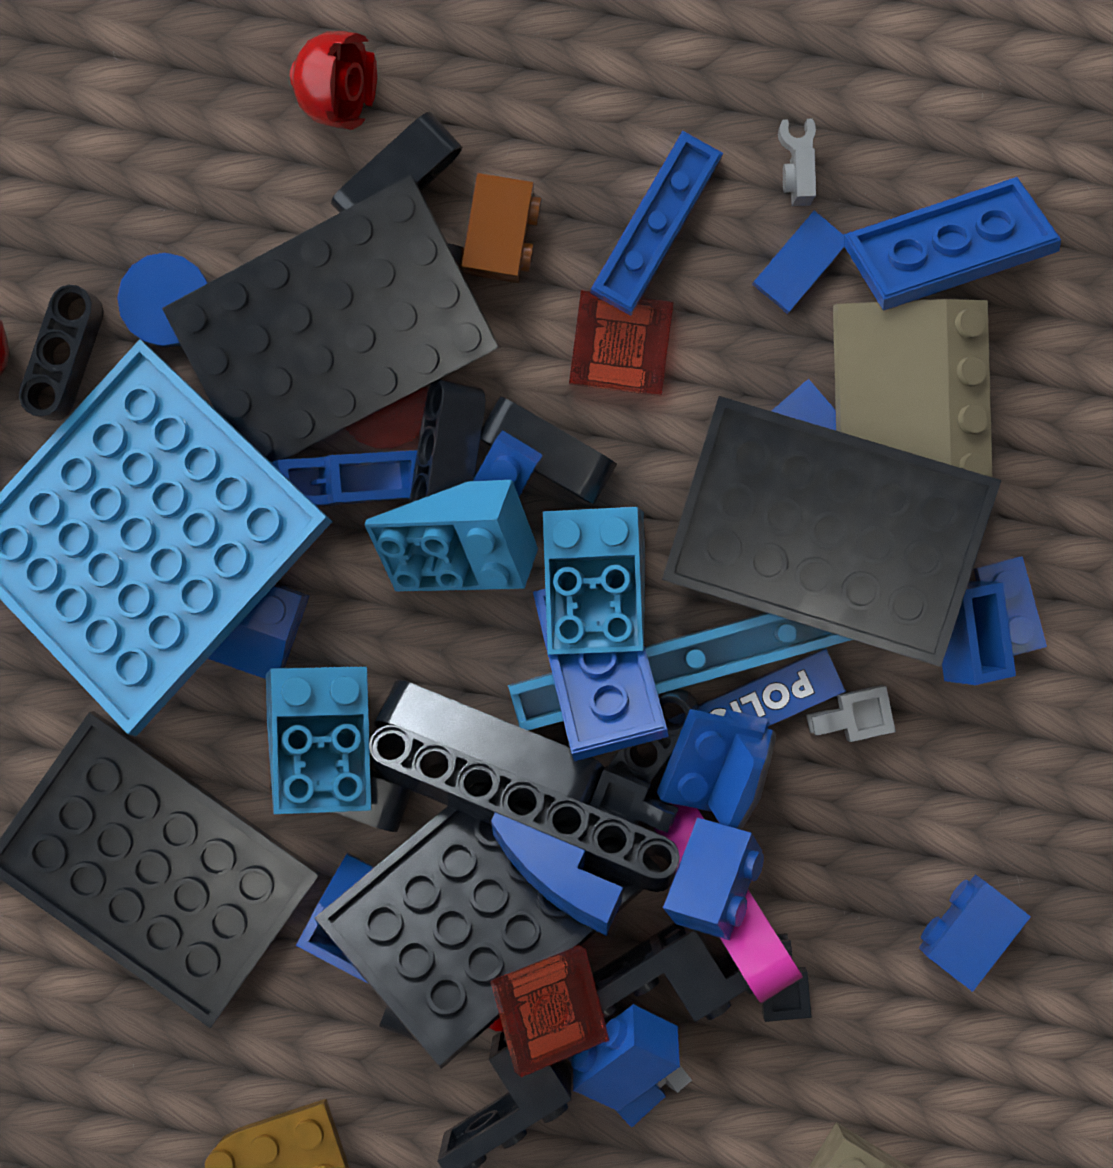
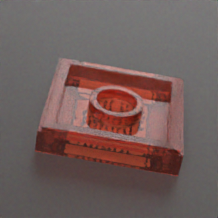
[569,290,674,396]
[490,945,609,1077]

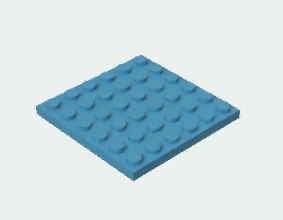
[0,339,333,736]

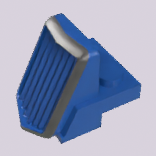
[657,709,776,830]

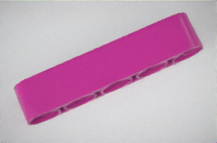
[653,803,803,1003]

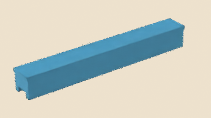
[508,612,853,731]

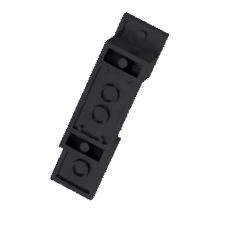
[437,922,753,1168]

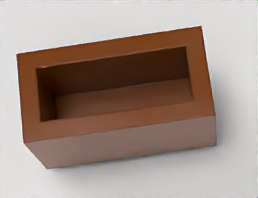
[462,173,542,283]

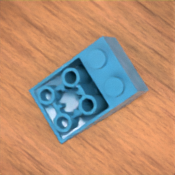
[364,480,538,591]
[543,507,645,655]
[266,667,371,814]

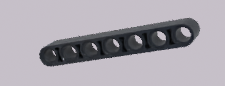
[369,725,680,892]

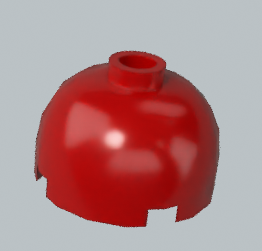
[290,31,377,130]

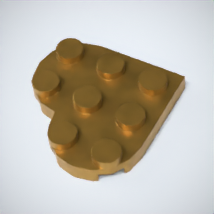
[205,1099,350,1168]

